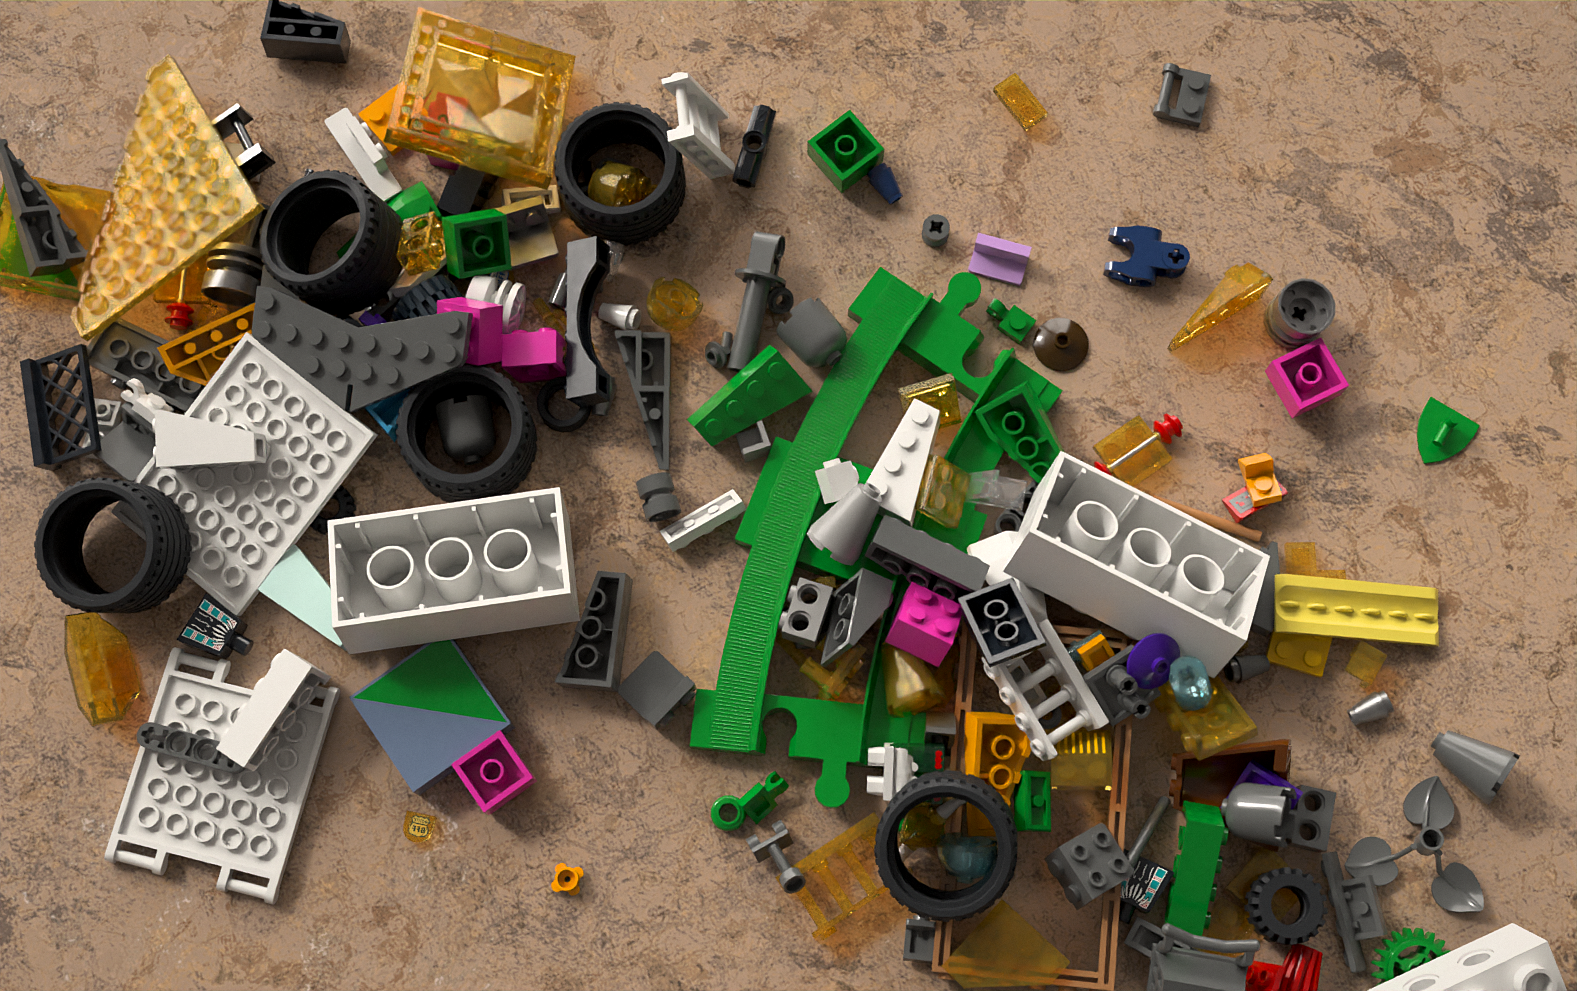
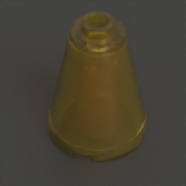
[880,636,945,718]

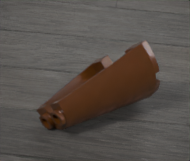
[1169,739,1292,852]

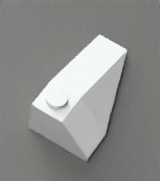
[967,531,1047,624]

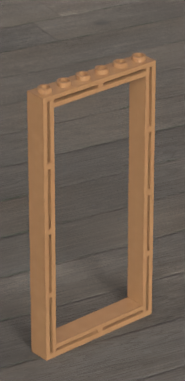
[932,620,1138,991]

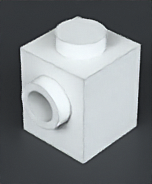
[815,458,859,504]

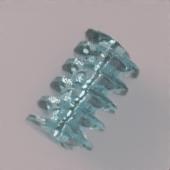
[1169,656,1212,711]

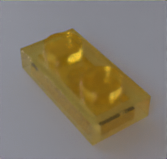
[993,73,1048,132]

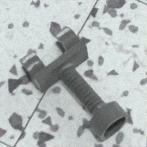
[746,820,806,894]

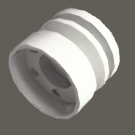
[466,274,526,335]

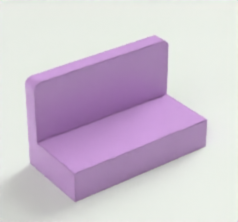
[968,233,1032,286]

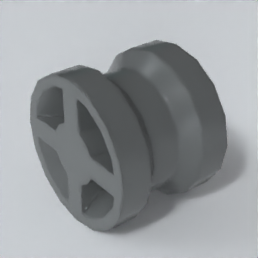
[922,214,950,248]

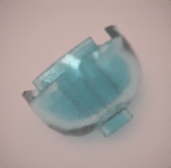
[937,832,998,884]

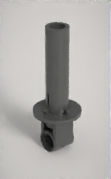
[727,231,787,373]

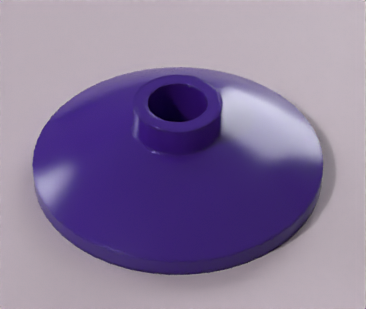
[1127,633,1180,689]

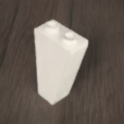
[152,410,266,469]

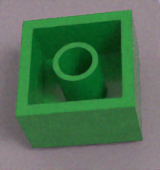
[807,110,884,194]
[442,209,512,279]

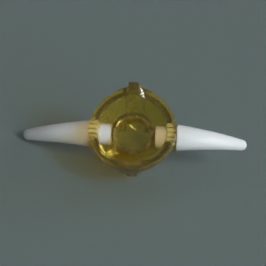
[899,798,966,863]

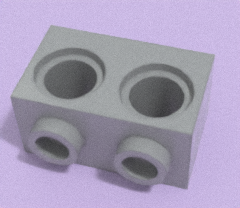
[778,578,833,648]

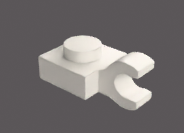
[121,378,174,424]

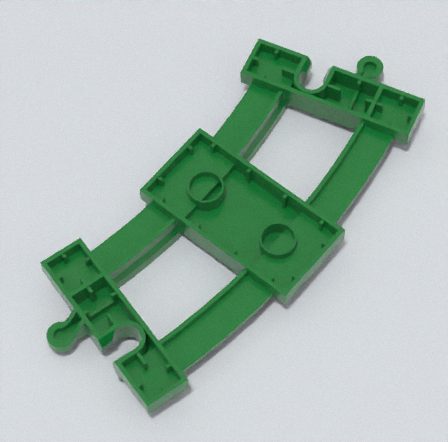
[690,267,1063,809]

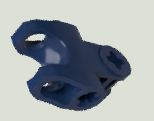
[1103,225,1190,287]

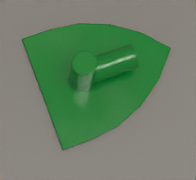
[1417,397,1480,464]

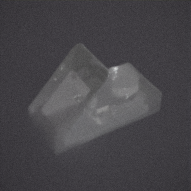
[965,470,1027,511]

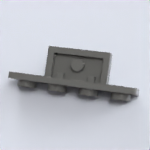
[1321,851,1388,973]

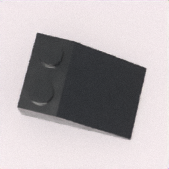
[958,577,1047,668]

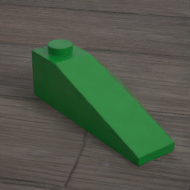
[975,380,1065,483]

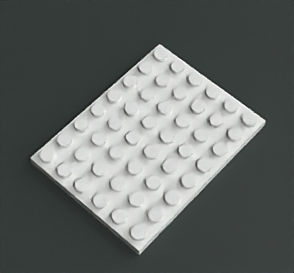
[111,332,378,616]

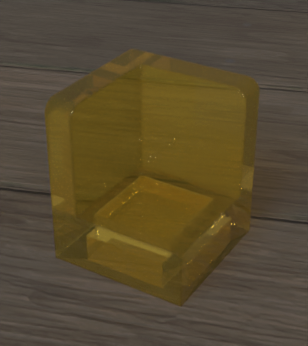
[1345,640,1387,689]

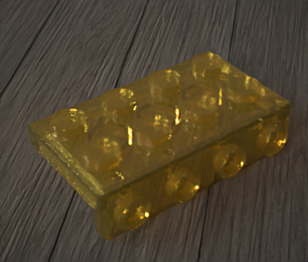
[1153,662,1258,761]

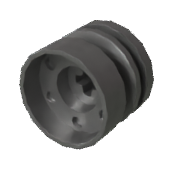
[201,242,264,307]
[1264,278,1336,349]

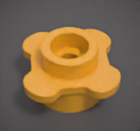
[551,863,584,896]

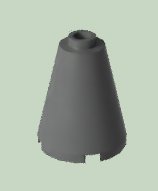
[1431,730,1520,805]

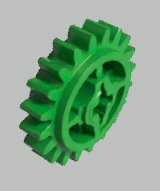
[1371,927,1451,987]

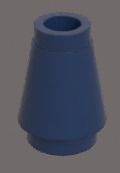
[867,162,903,205]

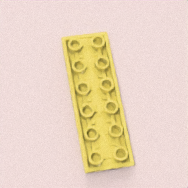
[1274,574,1439,647]

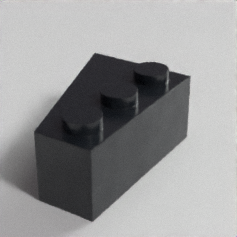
[260,0,351,64]
[437,127,508,217]

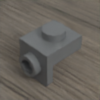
[903,915,936,964]

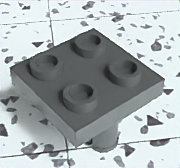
[1082,645,1162,727]

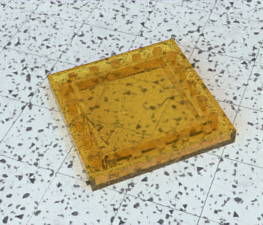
[383,7,576,190]

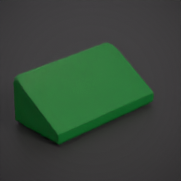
[1014,770,1051,832]

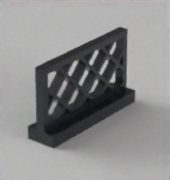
[20,344,102,471]

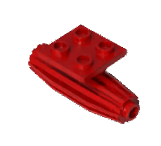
[1245,943,1323,991]

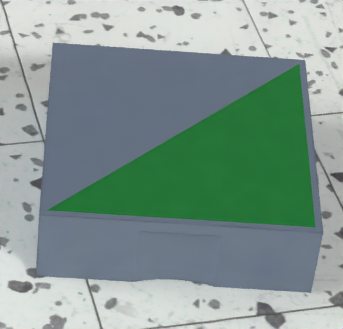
[349,639,516,796]

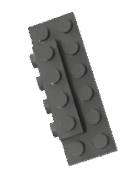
[87,312,205,414]

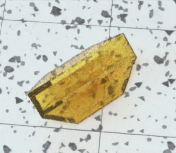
[64,612,141,727]

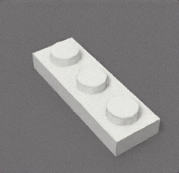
[660,489,746,552]

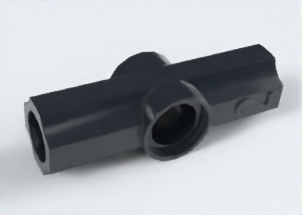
[732,104,777,189]

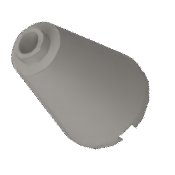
[807,482,882,566]

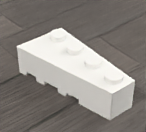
[867,398,940,527]
[216,649,331,771]

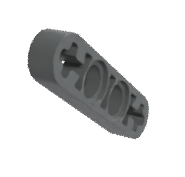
[136,722,246,774]

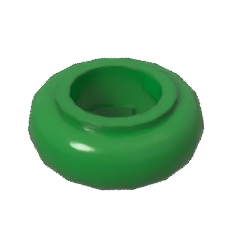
[711,795,746,831]

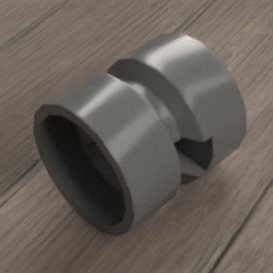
[636,472,681,522]

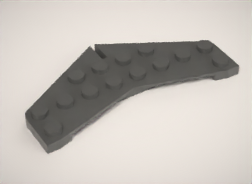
[252,286,473,412]

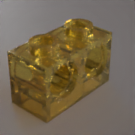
[396,211,444,276]

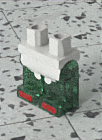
[867,743,945,805]

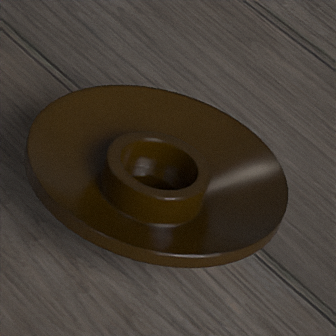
[1033,318,1089,371]

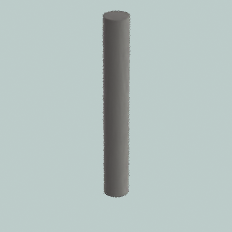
[1126,796,1171,868]

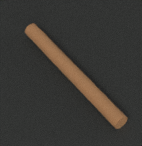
[1152,495,1262,542]

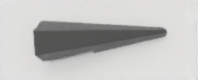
[0,139,92,277]
[615,330,672,470]

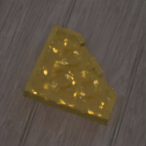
[941,899,1070,989]

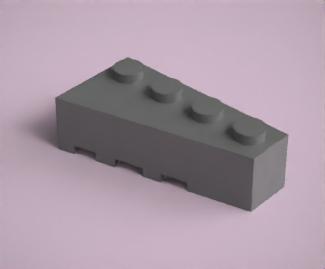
[865,515,990,618]
[555,571,633,692]

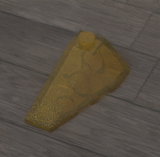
[1167,262,1274,353]

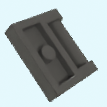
[1153,63,1211,127]

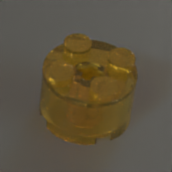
[588,161,652,207]

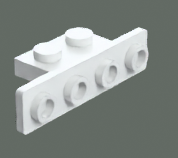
[325,108,403,203]

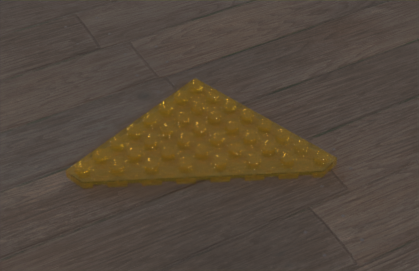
[70,54,264,342]

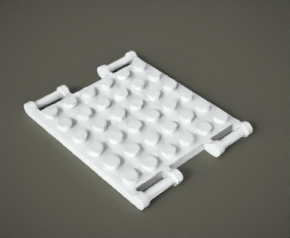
[104,647,340,905]

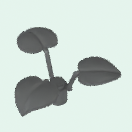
[1344,776,1484,913]

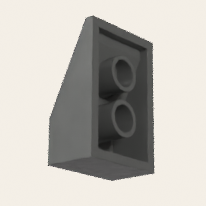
[821,568,893,667]

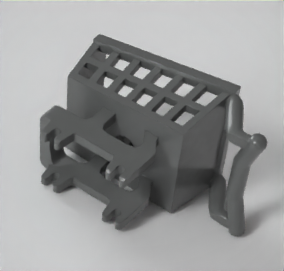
[1146,923,1261,991]

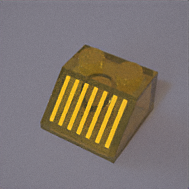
[1050,730,1112,790]

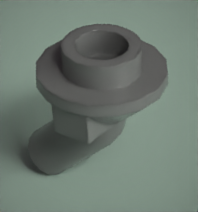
[705,331,733,368]

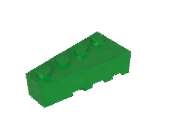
[687,345,813,446]
[1164,800,1228,936]

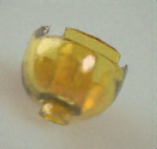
[646,277,703,332]

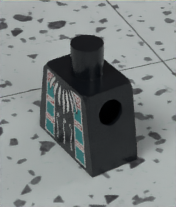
[177,593,254,660]
[1119,849,1174,925]

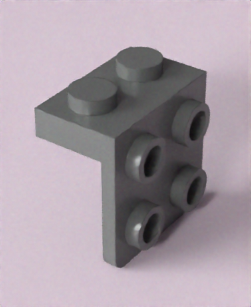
[93,402,156,482]
[618,651,696,730]
[1044,823,1134,910]

